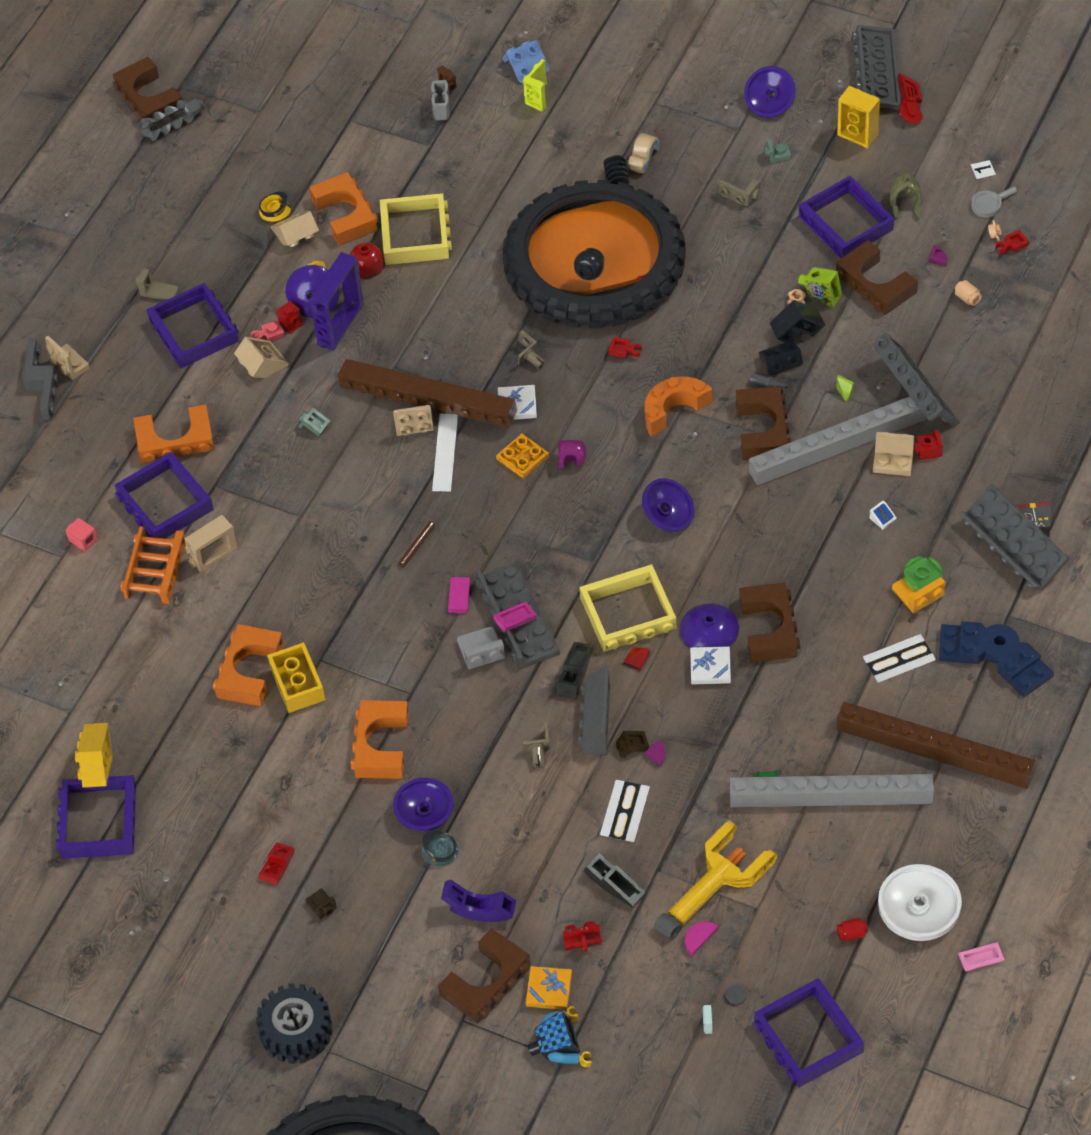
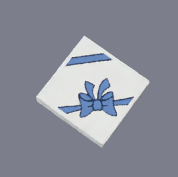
[498,385,537,420]
[690,647,731,684]

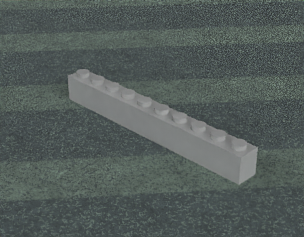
[749,396,926,486]
[730,774,934,807]

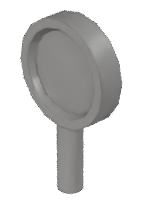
[971,186,1017,218]

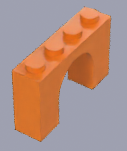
[309,172,379,246]
[133,404,215,463]
[213,624,284,707]
[351,700,409,779]

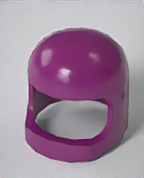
[558,440,587,469]

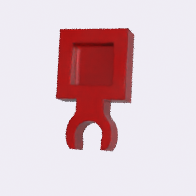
[995,230,1029,255]
[608,337,642,358]

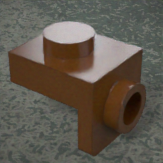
[437,65,457,93]

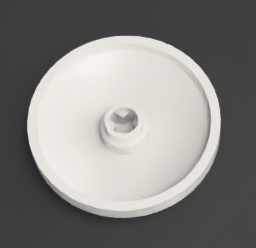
[878,864,962,941]

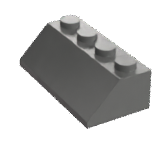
[579,666,610,755]

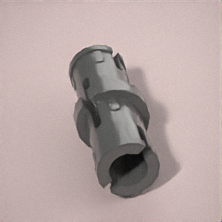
[750,372,788,394]

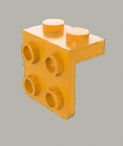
[892,577,946,614]

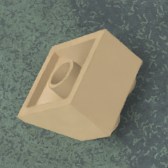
[270,211,319,247]
[234,337,289,378]

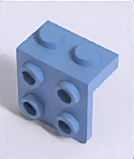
[502,40,550,83]

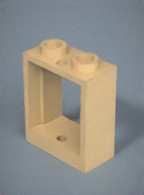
[184,515,238,572]

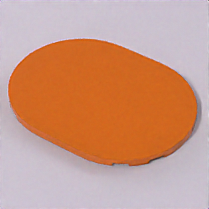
[529,201,659,295]

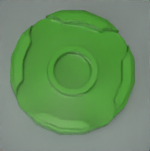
[903,556,942,591]

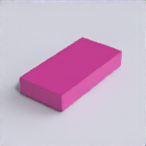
[448,577,470,613]
[493,601,537,632]

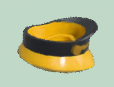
[259,191,291,222]

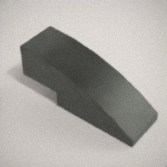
[557,642,593,699]
[583,853,646,907]

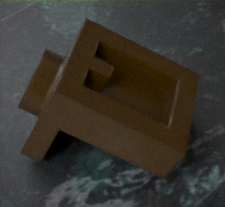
[616,731,650,758]
[305,888,337,920]

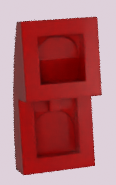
[259,842,295,885]

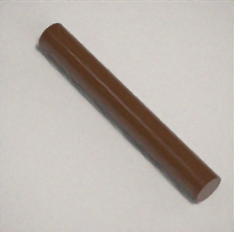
[398,522,435,568]

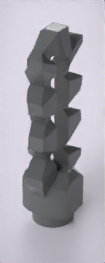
[140,97,205,142]

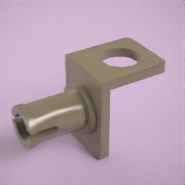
[517,330,546,370]
[522,721,550,767]

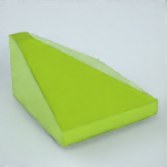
[836,375,854,402]

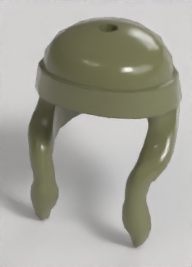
[890,174,922,219]

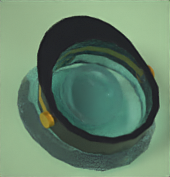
[422,830,459,866]

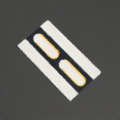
[863,634,936,683]
[600,780,650,842]

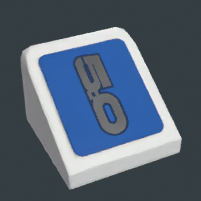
[869,501,897,530]

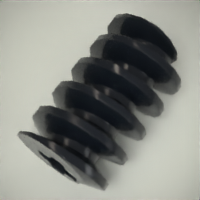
[603,155,629,185]

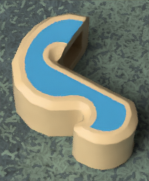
[627,133,659,174]

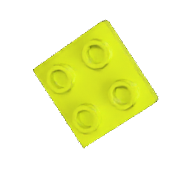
[523,59,547,112]

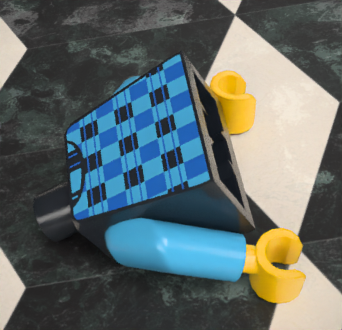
[528,1006,592,1068]

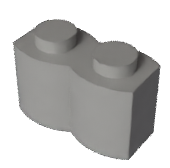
[431,80,450,120]

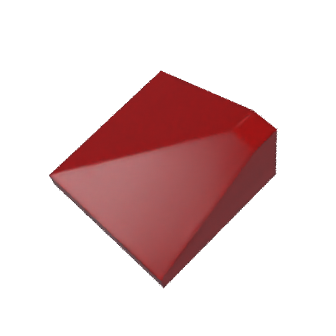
[623,647,650,670]

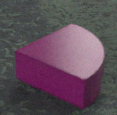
[929,245,947,266]
[645,739,665,767]

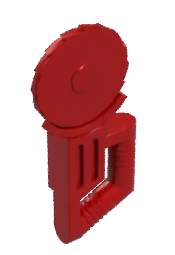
[897,74,923,124]

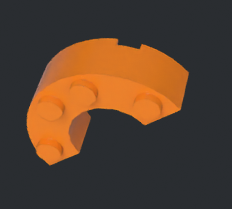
[645,377,713,437]

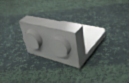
[457,627,505,670]

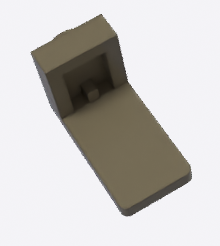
[718,179,761,207]
[136,268,179,300]

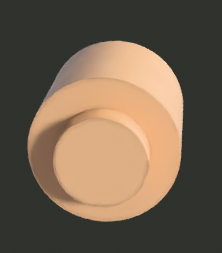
[955,280,982,306]

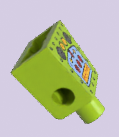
[798,267,842,308]

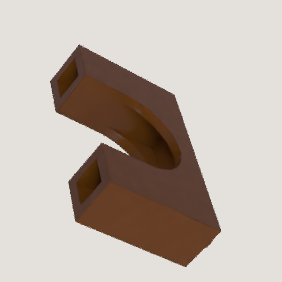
[113,57,182,126]
[836,240,918,315]
[736,386,791,460]
[739,582,800,663]
[438,928,531,1023]

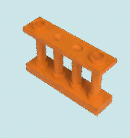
[120,527,186,604]

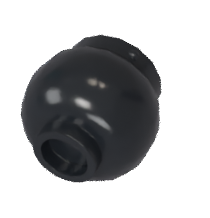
[574,248,605,281]

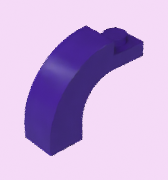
[441,879,516,922]

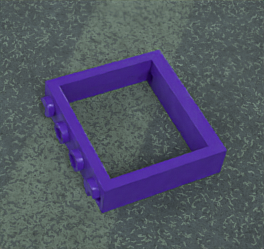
[799,176,894,258]
[310,252,364,351]
[146,283,239,369]
[115,452,214,539]
[56,775,137,859]
[753,978,864,1088]

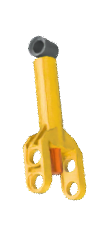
[654,821,778,940]

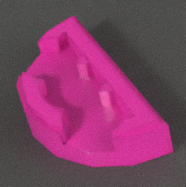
[685,921,719,956]

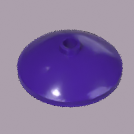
[744,66,796,118]
[285,265,340,318]
[642,478,694,532]
[680,604,739,648]
[393,778,454,832]

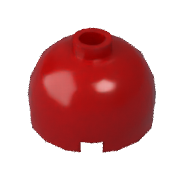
[350,243,385,279]

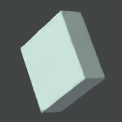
[703,1005,712,1034]

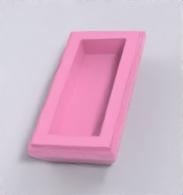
[958,942,1005,971]

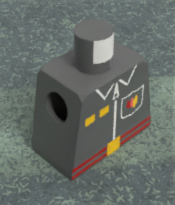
[1015,501,1051,537]

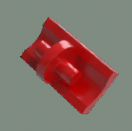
[563,921,602,952]

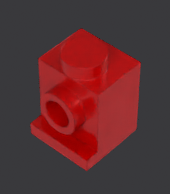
[276,301,304,334]
[913,431,943,460]

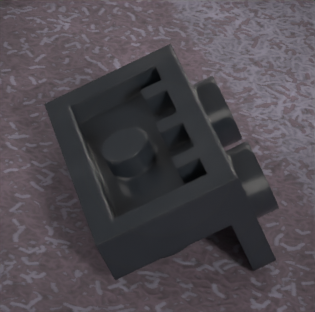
[758,340,803,376]

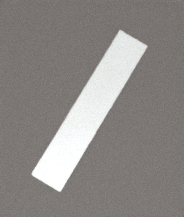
[432,414,458,492]

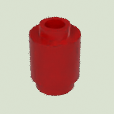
[836,917,868,942]

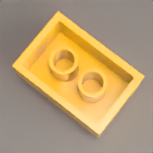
[837,86,880,148]
[267,642,325,713]
[75,723,113,788]

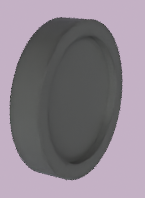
[725,985,746,1005]

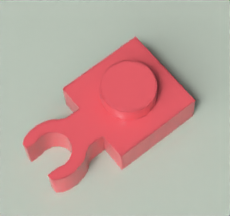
[251,320,285,342]

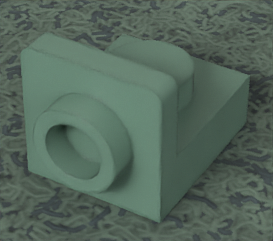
[764,139,791,163]
[298,408,330,436]

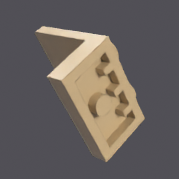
[45,336,90,380]
[393,405,433,436]
[873,432,914,476]

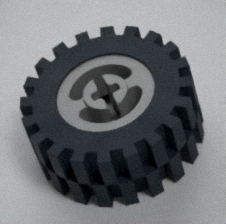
[256,983,333,1064]

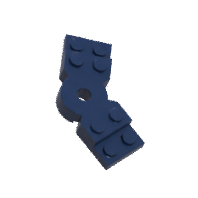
[939,621,1054,698]

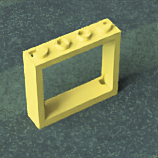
[380,193,452,265]
[579,564,677,652]

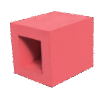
[66,518,98,551]

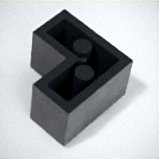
[770,300,825,342]

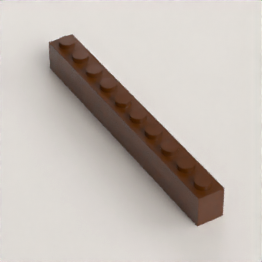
[337,359,517,427]
[837,702,1036,789]

